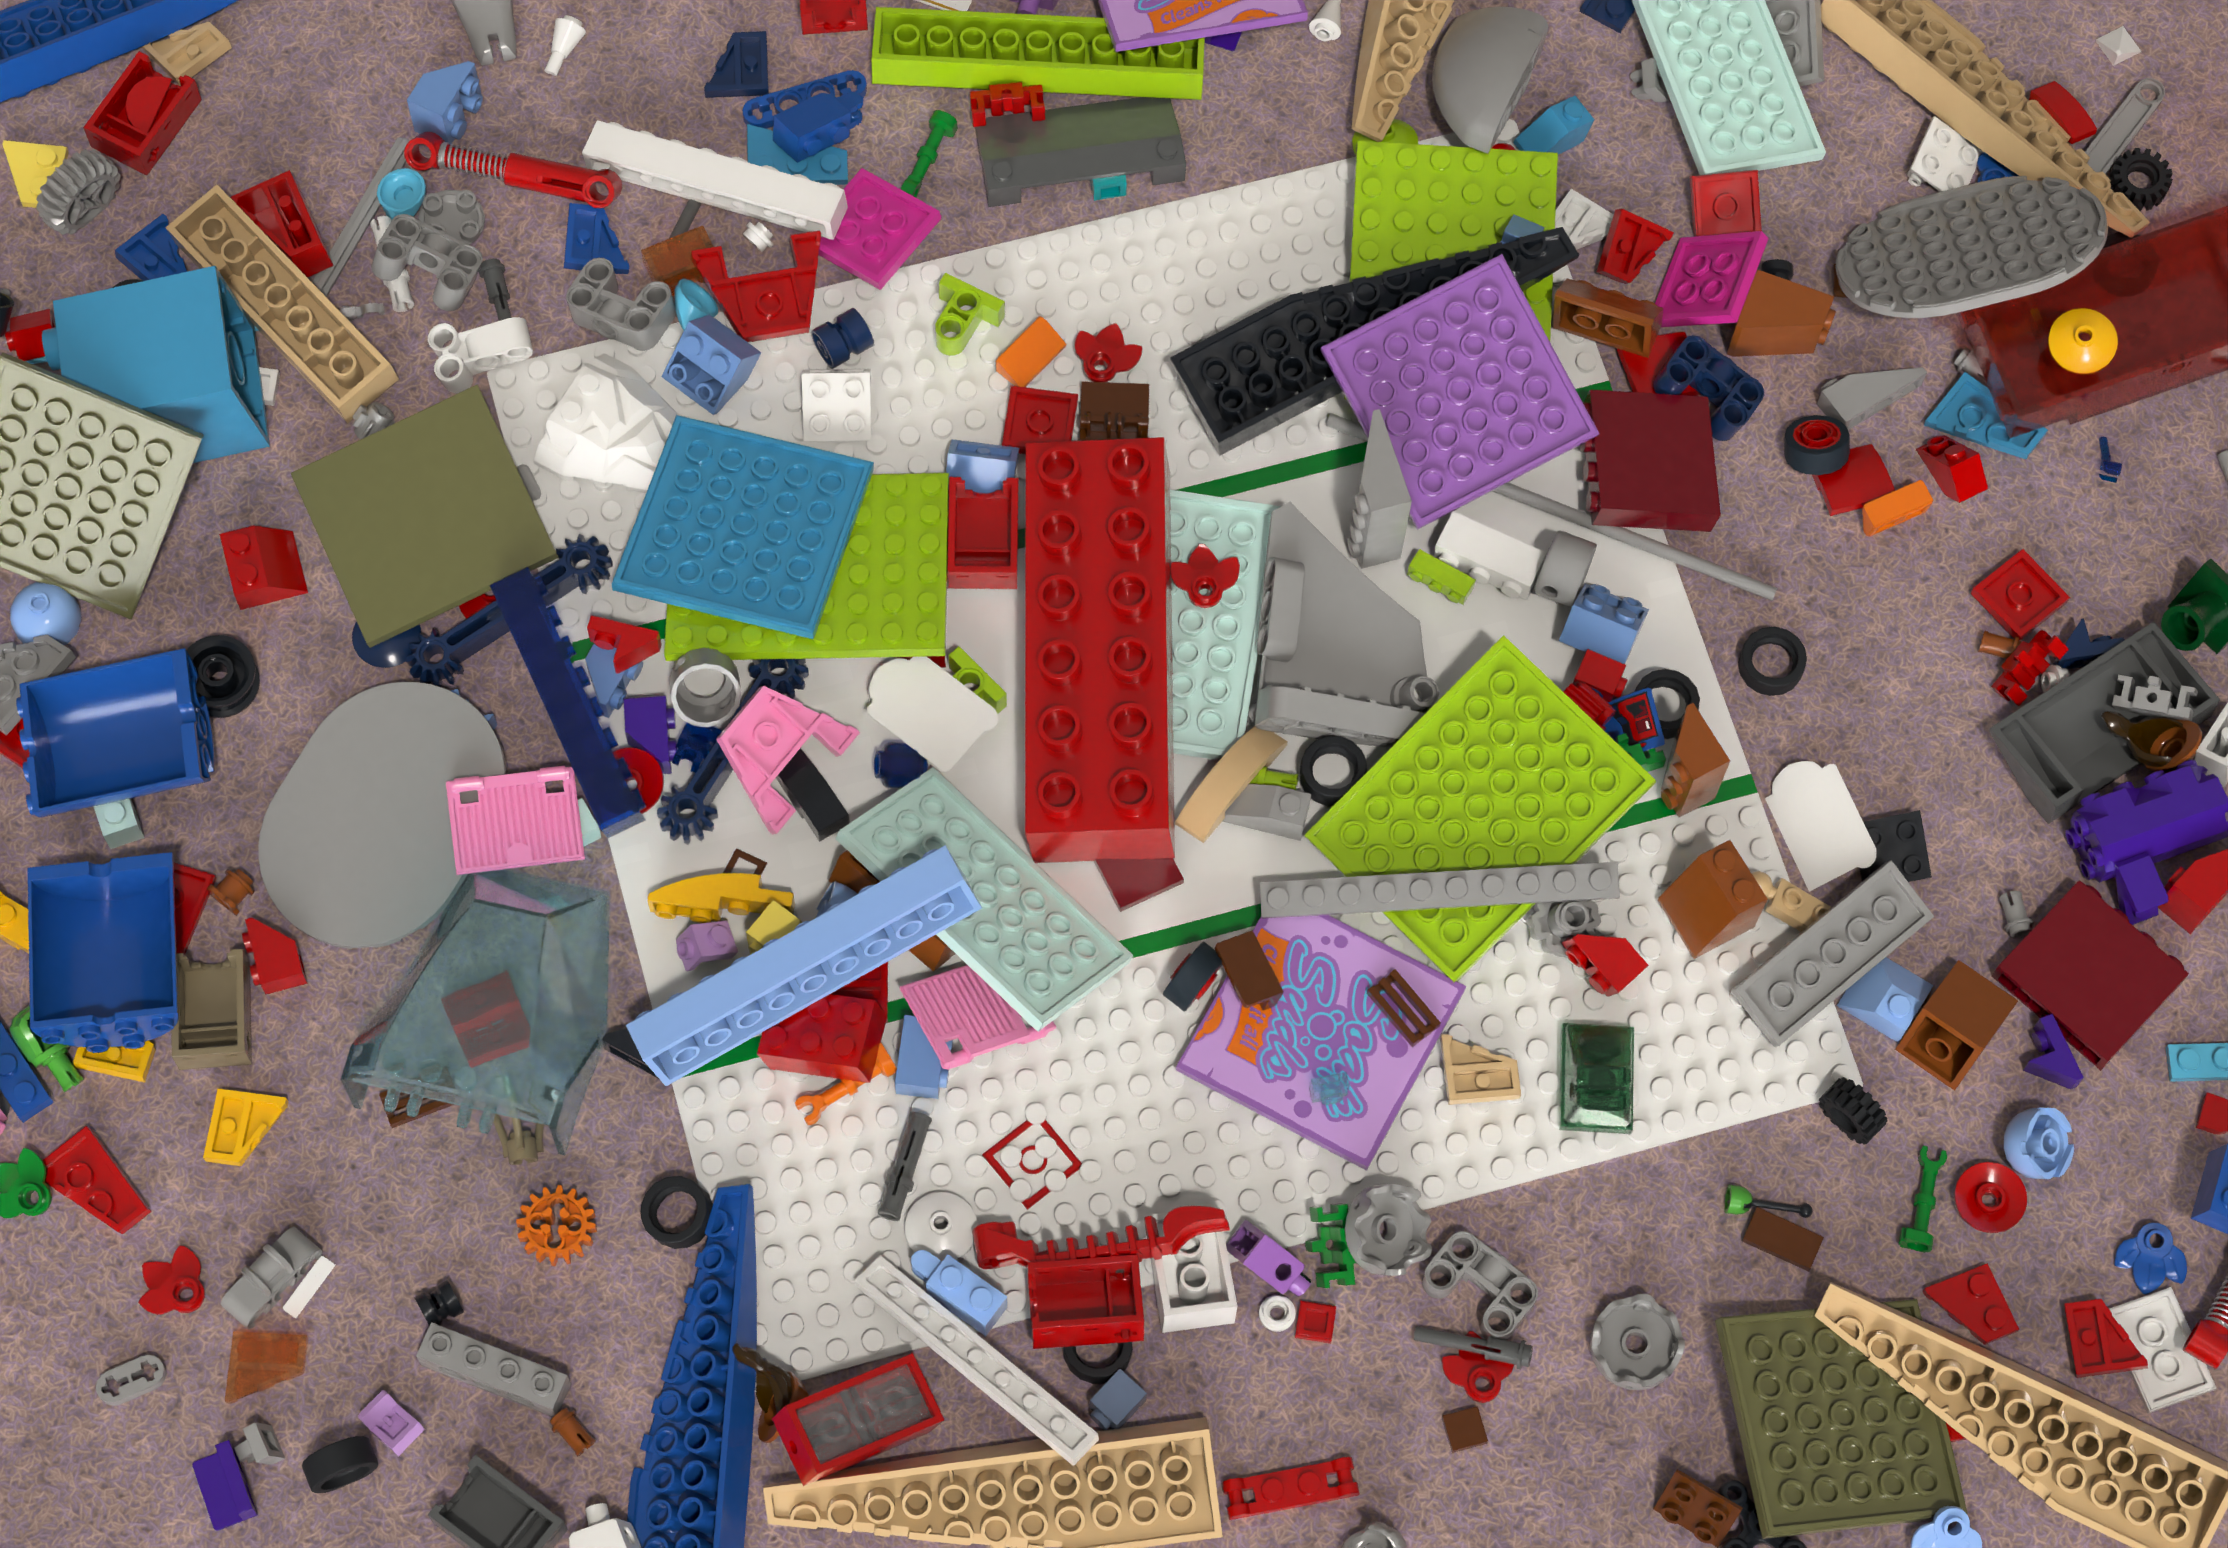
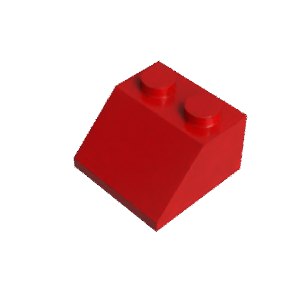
[219,525,308,610]

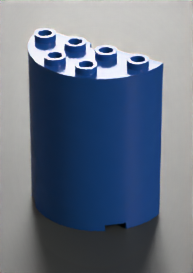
[16,648,215,818]
[27,852,178,1053]

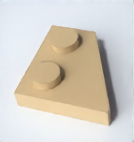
[142,22,232,86]
[1440,1034,1521,1105]

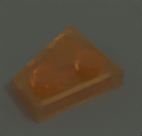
[225,1331,308,1404]

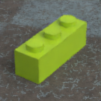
[1407,549,1476,605]

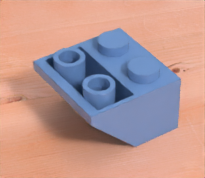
[407,61,483,145]
[661,314,762,415]
[1559,583,1649,664]

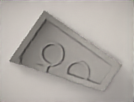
[1765,0,1824,87]

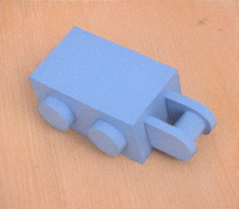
[911,1250,1007,1337]

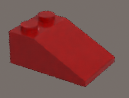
[2158,849,2228,934]

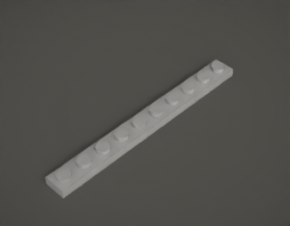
[1260,862,1620,919]

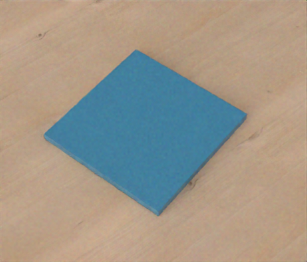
[612,415,874,639]

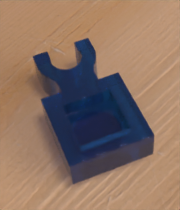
[672,722,722,773]

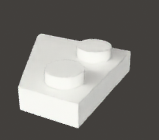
[1555,189,1614,250]

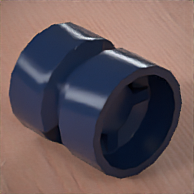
[811,308,874,369]

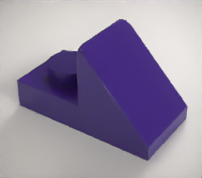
[2115,852,2169,925]
[2023,1014,2084,1089]

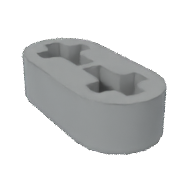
[96,1355,167,1406]

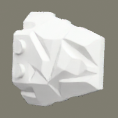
[533,353,680,493]

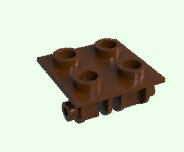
[1080,382,1149,441]
[1653,1469,1743,1548]

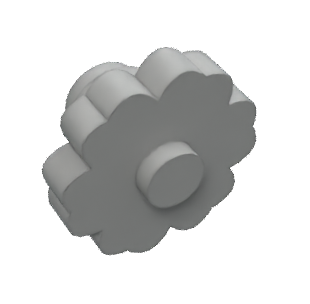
[1527,900,1601,957]

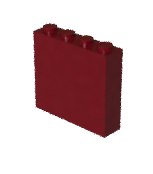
[1580,390,1721,532]
[1992,880,2189,1071]

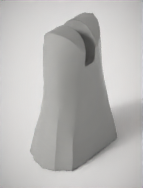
[451,0,516,66]

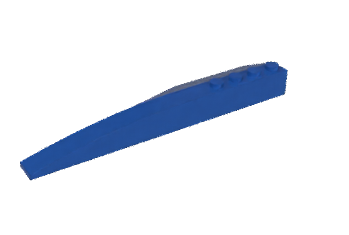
[0,0,238,102]
[627,1184,757,1548]

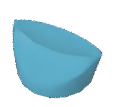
[377,168,426,219]
[674,279,718,330]

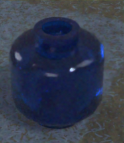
[874,742,928,789]

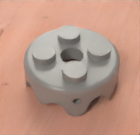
[1345,1184,1432,1276]
[1590,1294,1685,1390]

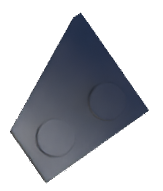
[704,31,769,98]

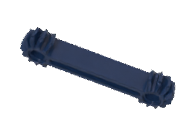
[406,534,613,687]
[657,659,809,845]

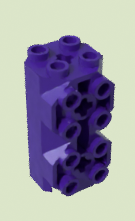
[2065,759,2228,883]

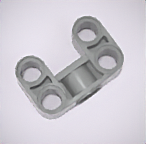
[371,214,483,311]
[566,258,676,351]
[1422,1231,1538,1340]

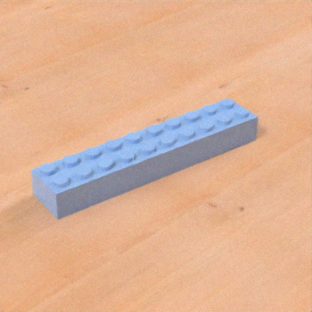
[626,845,982,1086]

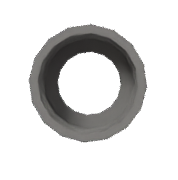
[1535,530,1597,608]
[669,648,741,727]

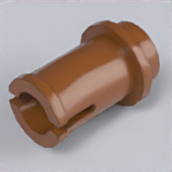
[1978,631,2022,659]
[550,1407,596,1457]

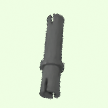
[878,1112,932,1221]

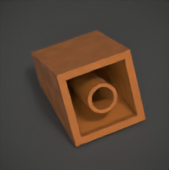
[1726,269,1836,357]
[1658,840,1768,959]
[1895,960,2018,1091]

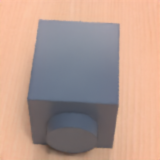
[1089,1369,1147,1430]

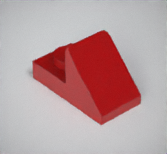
[587,615,662,674]

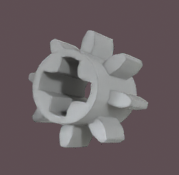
[353,402,395,439]

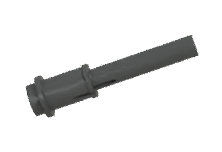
[479,259,512,321]
[1414,1326,1533,1370]

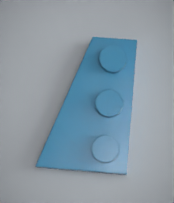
[747,124,848,185]
[1924,372,2048,459]

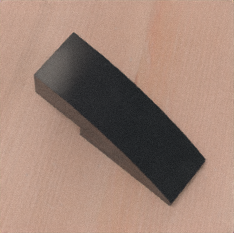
[776,748,850,842]

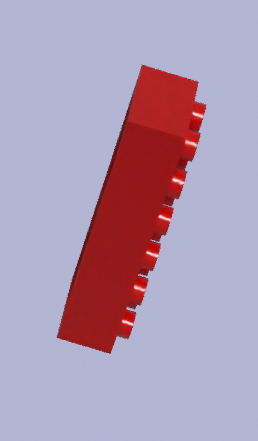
[1025,437,1175,863]

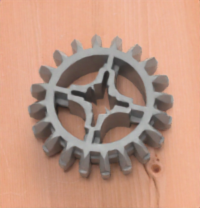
[36,149,121,235]

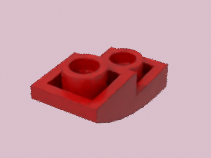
[2029,81,2097,144]

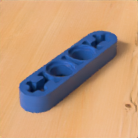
[742,70,867,129]

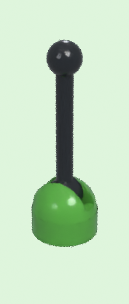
[1724,1184,1813,1218]

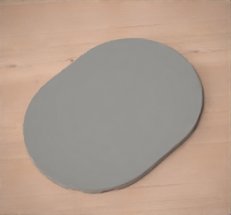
[1836,176,2108,318]
[258,682,507,949]

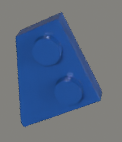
[563,203,629,274]

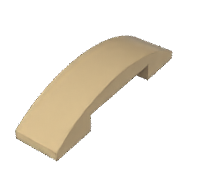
[1175,726,1288,843]

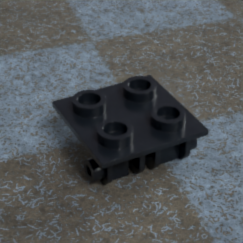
[1859,810,1932,882]

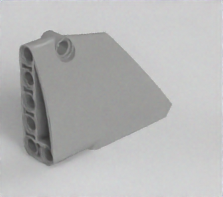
[1254,501,1439,748]

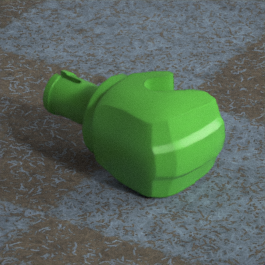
[9,1005,84,1093]

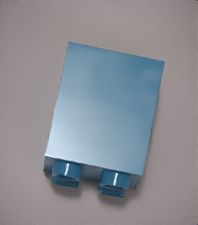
[42,266,270,463]

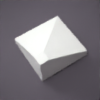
[2096,26,2141,66]

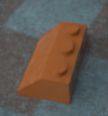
[1553,278,1663,358]
[1661,703,1730,817]

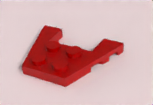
[691,231,821,342]

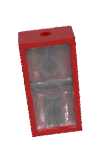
[772,1353,944,1486]

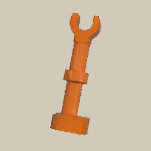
[795,1043,897,1125]

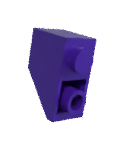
[624,696,678,774]

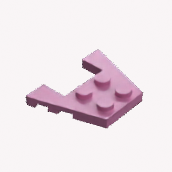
[716,686,860,835]

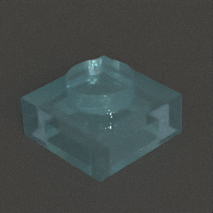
[1309,1072,1350,1105]

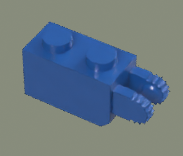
[773,92,863,163]

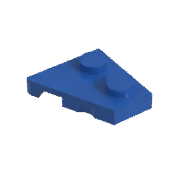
[115,214,187,281]

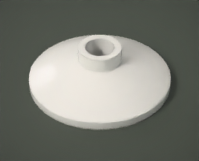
[905,1192,978,1261]

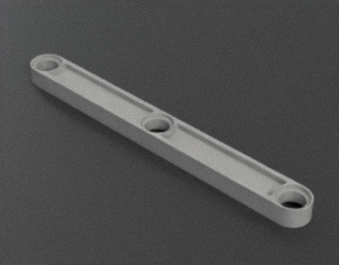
[2085,78,2165,175]

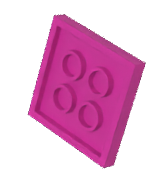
[819,168,942,290]
[1655,231,1768,327]

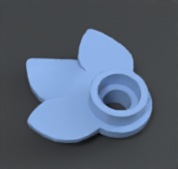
[1910,1506,1982,1548]

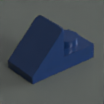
[2052,618,2125,670]

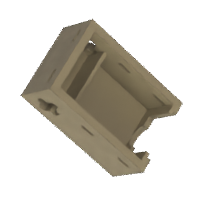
[171,949,252,1070]

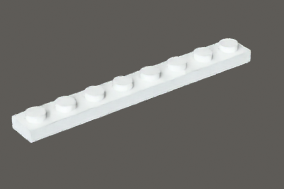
[855,1255,1099,1466]

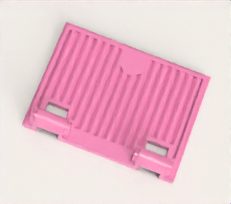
[446,765,585,875]
[899,965,1056,1070]

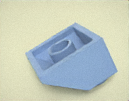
[1837,957,1934,1043]

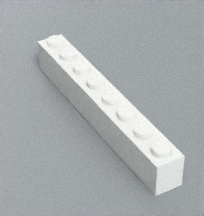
[582,120,848,240]

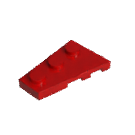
[43,1126,152,1234]

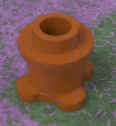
[207,869,254,916]

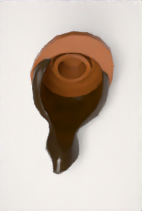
[2101,711,2202,773]
[732,1343,809,1443]

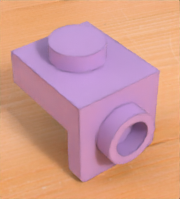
[676,921,738,971]
[358,1390,425,1457]

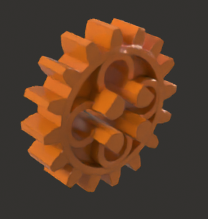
[516,1185,597,1266]

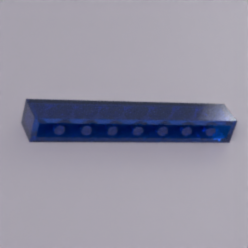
[490,567,647,838]

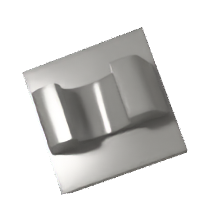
[1631,58,1669,102]
[234,1422,285,1465]

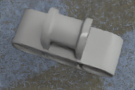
[221,1227,322,1330]

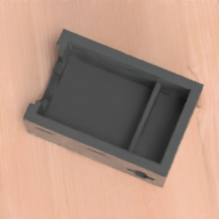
[428,1455,568,1548]

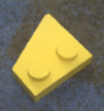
[2,140,69,208]

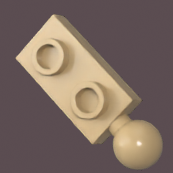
[1752,871,1831,932]

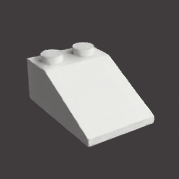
[1147,1205,1238,1333]

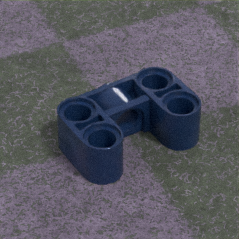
[1653,335,1764,441]

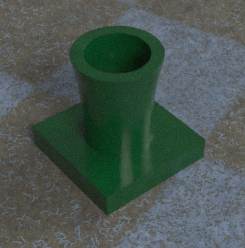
[2161,559,2228,654]

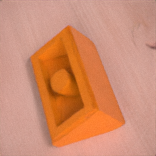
[996,316,1066,387]
[1862,480,1934,537]

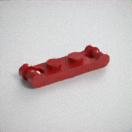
[1222,1457,1360,1520]

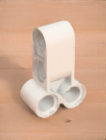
[428,317,533,393]

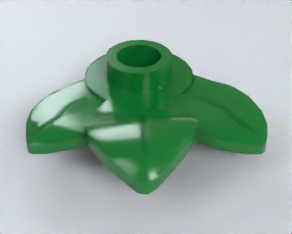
[0,1148,52,1218]

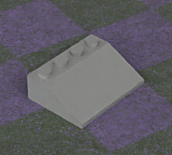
[1348,409,1412,569]

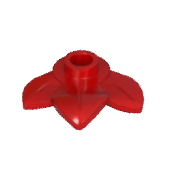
[1075,323,1142,382]
[1171,543,1240,608]
[138,1245,205,1315]
[1442,1331,1514,1403]

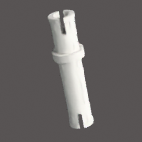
[370,216,414,312]

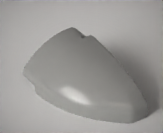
[1432,7,1548,154]

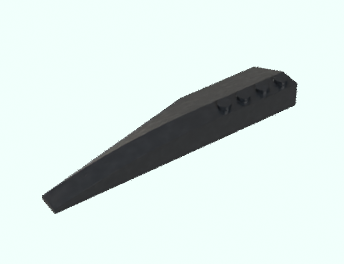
[1170,227,1579,456]

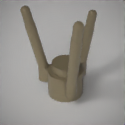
[490,1082,548,1165]

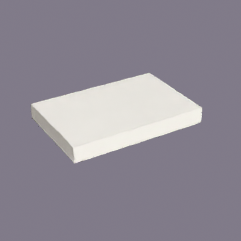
[2109,1287,2216,1414]

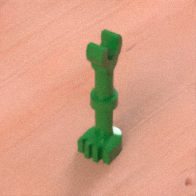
[901,110,958,198]
[1898,1146,1947,1253]

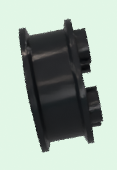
[187,635,260,718]

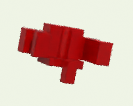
[970,82,1046,127]
[1991,630,2069,706]

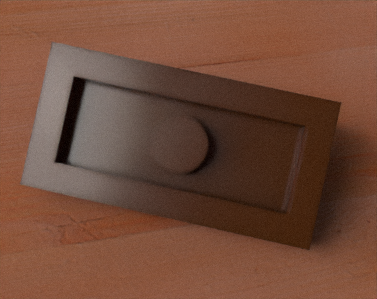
[1214,930,1284,1010]

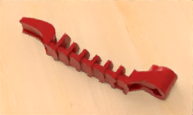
[972,1206,1230,1269]

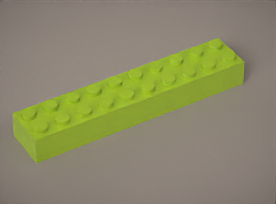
[871,7,1205,100]

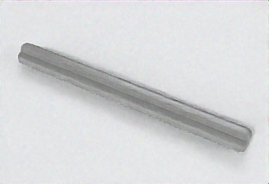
[312,137,409,297]

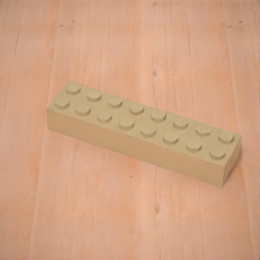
[165,184,399,424]

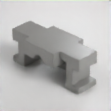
[2112,675,2198,721]

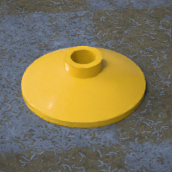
[2048,308,2118,374]

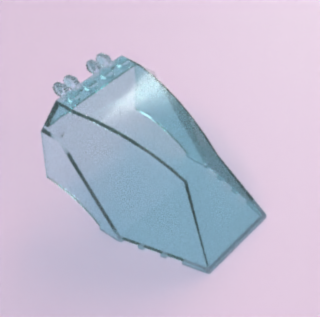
[340,869,610,1155]

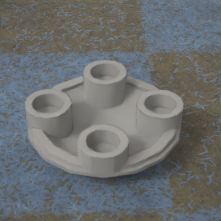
[418,189,485,245]

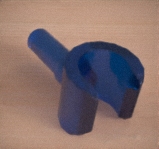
[2099,437,2122,483]

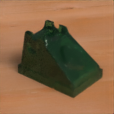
[1559,1023,1634,1134]

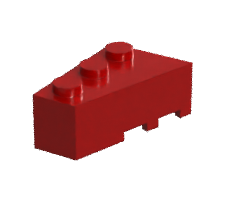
[230,170,334,278]

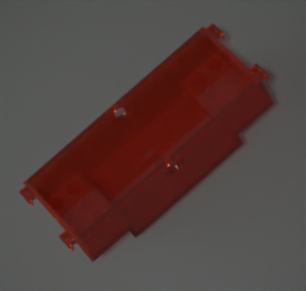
[1956,206,2228,438]

